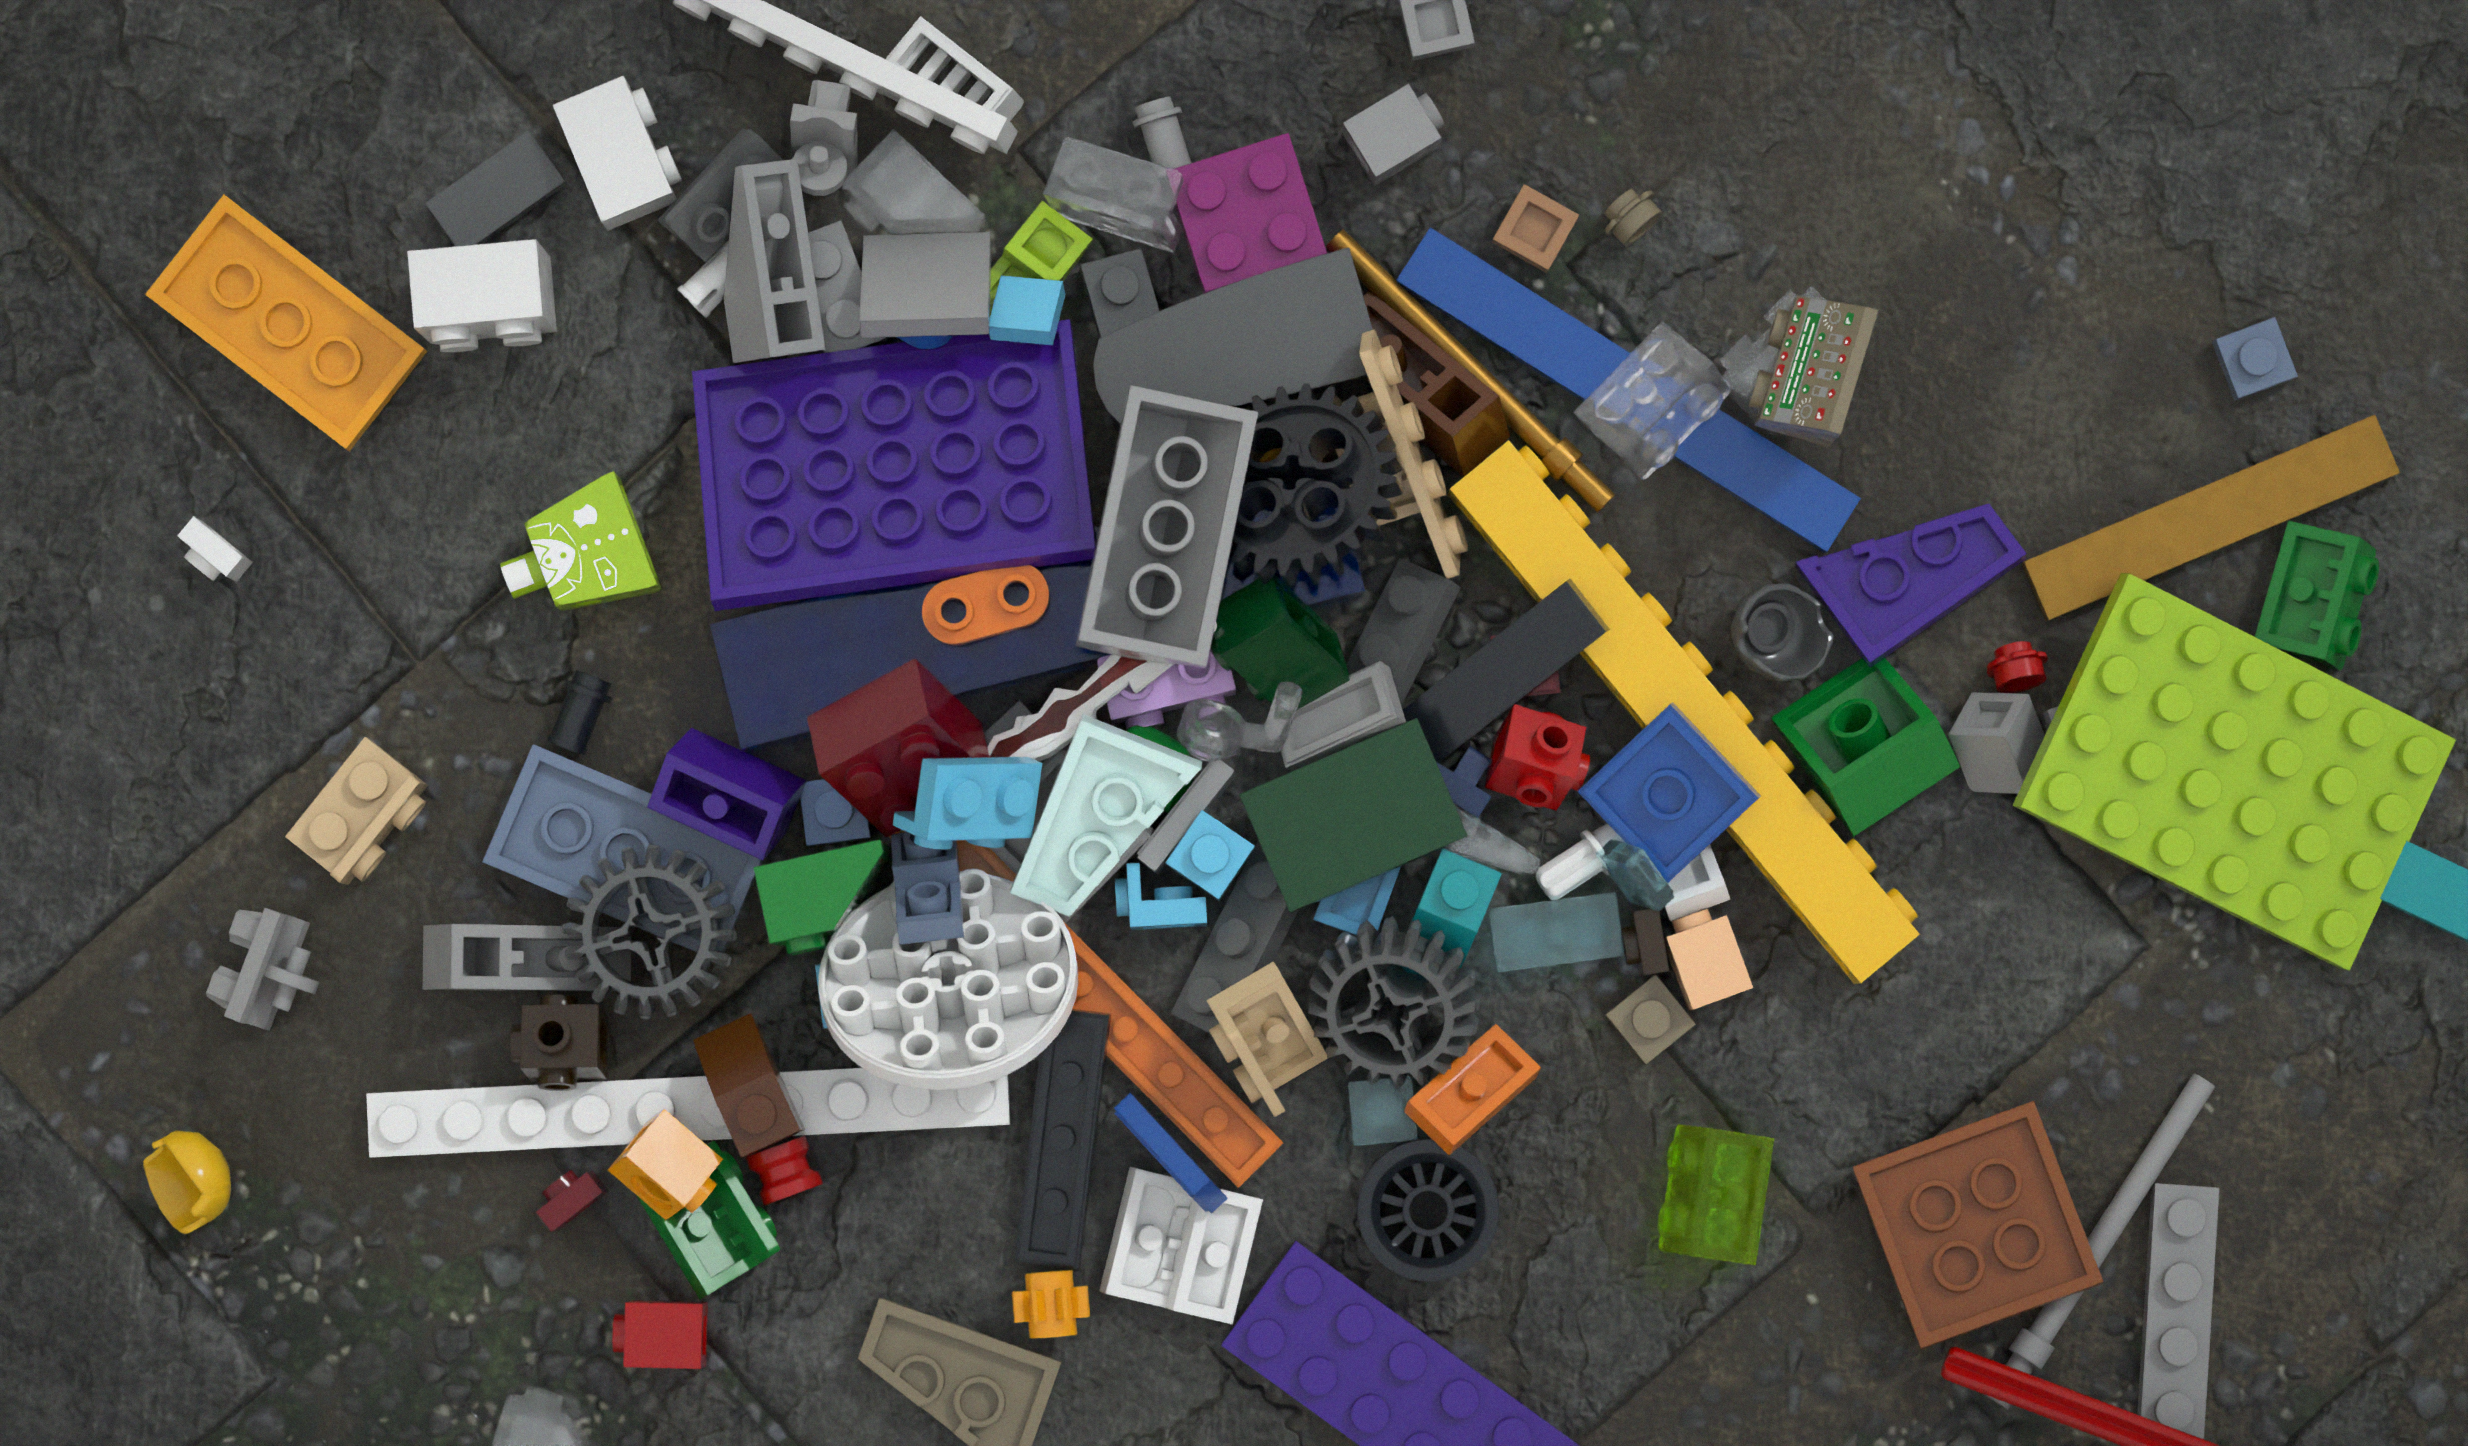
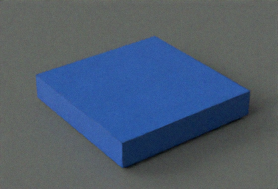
[1577,702,1761,885]

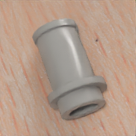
[1133,96,1191,181]

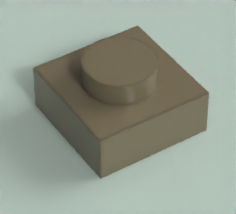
[1605,974,1696,1065]

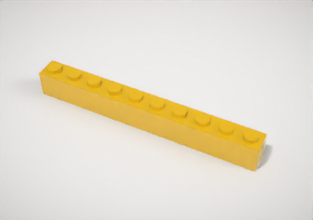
[1448,440,1920,985]

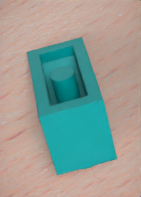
[1399,848,1502,974]

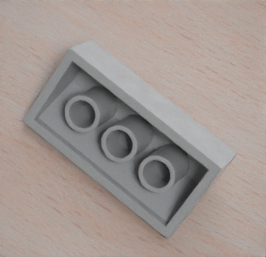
[1075,385,1258,668]

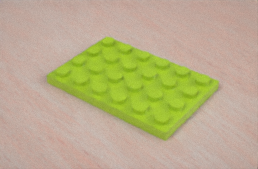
[2012,573,2456,971]

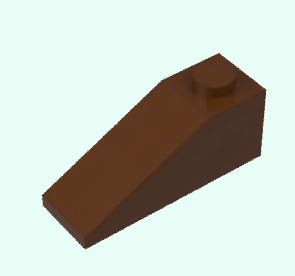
[1363,290,1510,477]

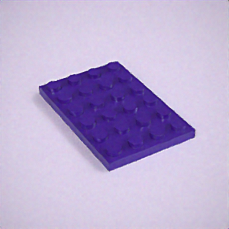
[692,319,1096,611]

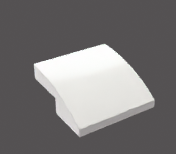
[1099,1167,1263,1325]

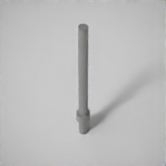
[1986,1073,2215,1410]

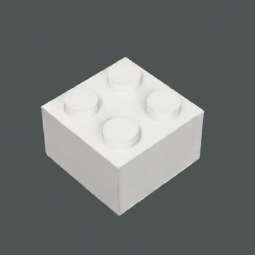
[407,239,557,352]

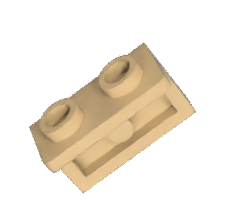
[1207,961,1327,1117]

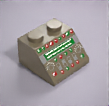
[1748,296,1878,448]

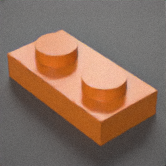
[1404,1024,1541,1155]

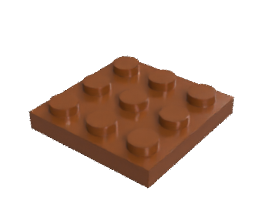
[1852,1101,2104,1350]

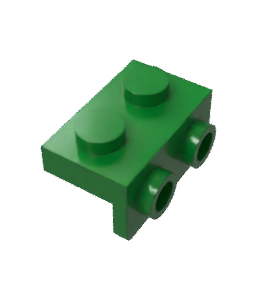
[636,1141,780,1300]

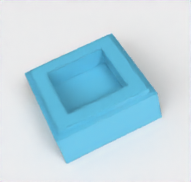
[989,276,1066,345]

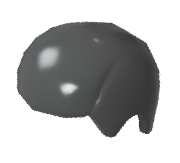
[1730,583,1834,681]

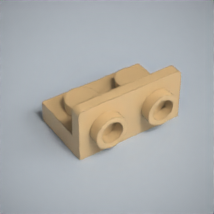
[285,737,428,885]

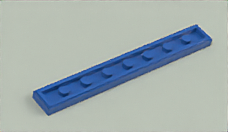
[1396,227,1861,553]

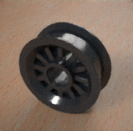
[1357,1139,1499,1282]

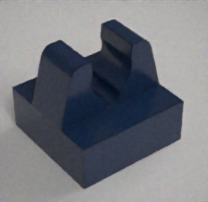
[1437,746,1492,821]

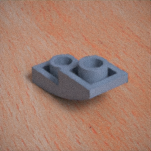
[891,832,964,945]

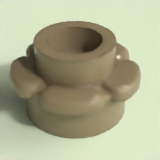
[1604,189,1663,247]

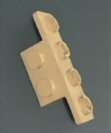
[1336,329,1468,579]

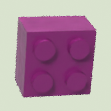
[1167,133,1327,294]

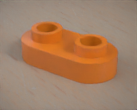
[922,565,1050,646]

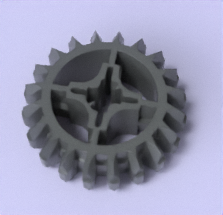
[562,845,738,1019]
[1307,916,1482,1090]

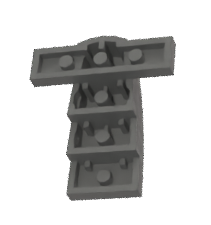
[1079,247,1373,430]

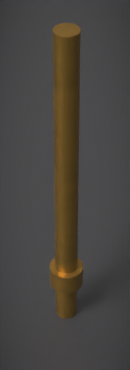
[1326,229,1615,513]

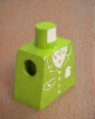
[500,471,663,611]

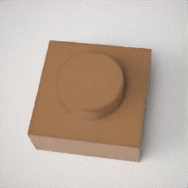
[1492,184,1579,273]

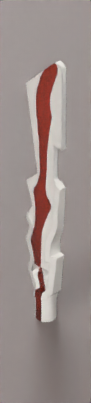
[987,622,1217,761]

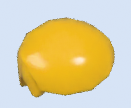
[143,1131,231,1234]

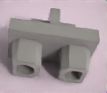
[790,80,858,196]
[206,908,320,1031]

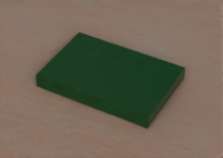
[1239,718,1468,913]

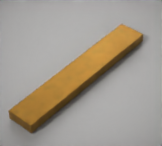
[2021,415,2400,622]

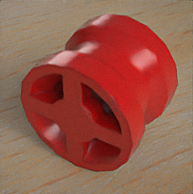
[746,1136,823,1206]

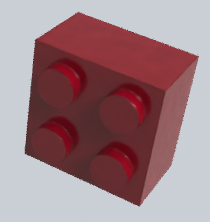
[807,658,990,837]

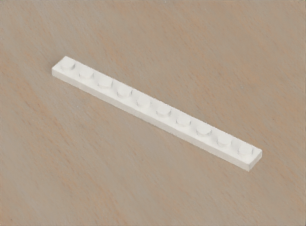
[366,1068,1011,1158]

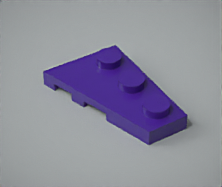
[1795,503,2027,668]

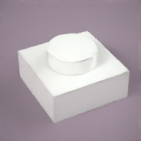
[177,516,253,582]
[1651,844,1730,921]

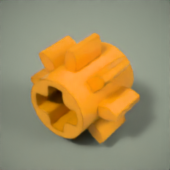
[1012,1270,1090,1338]

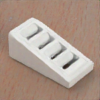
[886,16,1024,147]

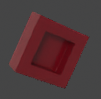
[536,1170,609,1232]

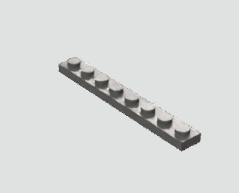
[1170,558,1461,1034]

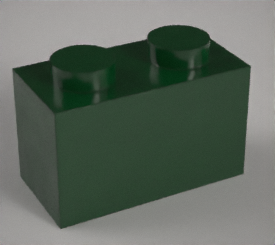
[1210,574,1350,717]

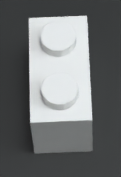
[553,76,682,231]

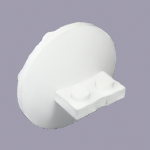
[818,868,1078,1090]

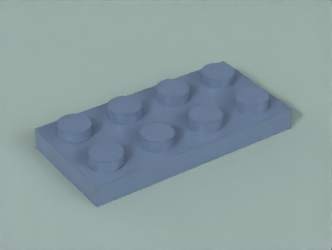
[483,744,763,953]

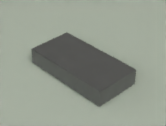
[425,130,567,247]

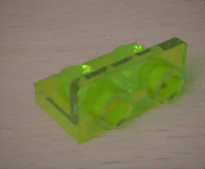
[1657,1124,1774,1265]

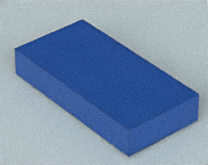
[1114,1093,1228,1213]

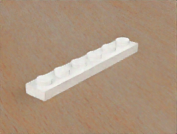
[672,0,1018,154]

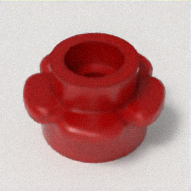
[1987,641,2048,693]

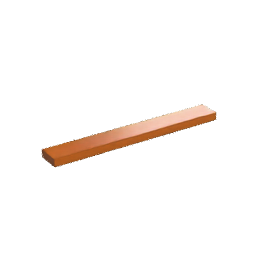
[889,830,1283,1188]

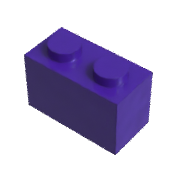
[647,728,806,861]

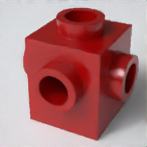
[1484,704,1590,811]

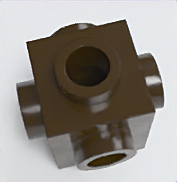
[510,995,609,1091]

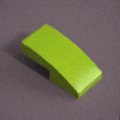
[990,201,1093,315]

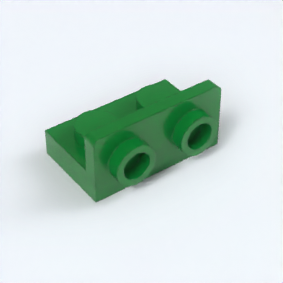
[2255,521,2379,671]

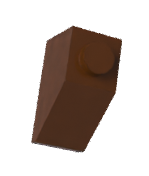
[693,1013,806,1157]

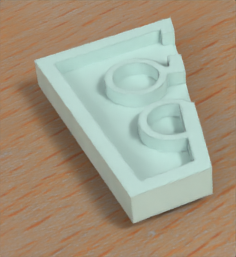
[1010,714,1202,917]

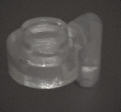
[1177,681,1303,761]

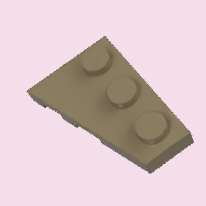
[858,1297,1062,1446]

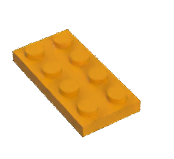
[145,194,428,452]

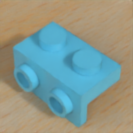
[893,757,1042,850]

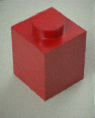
[612,1300,708,1369]

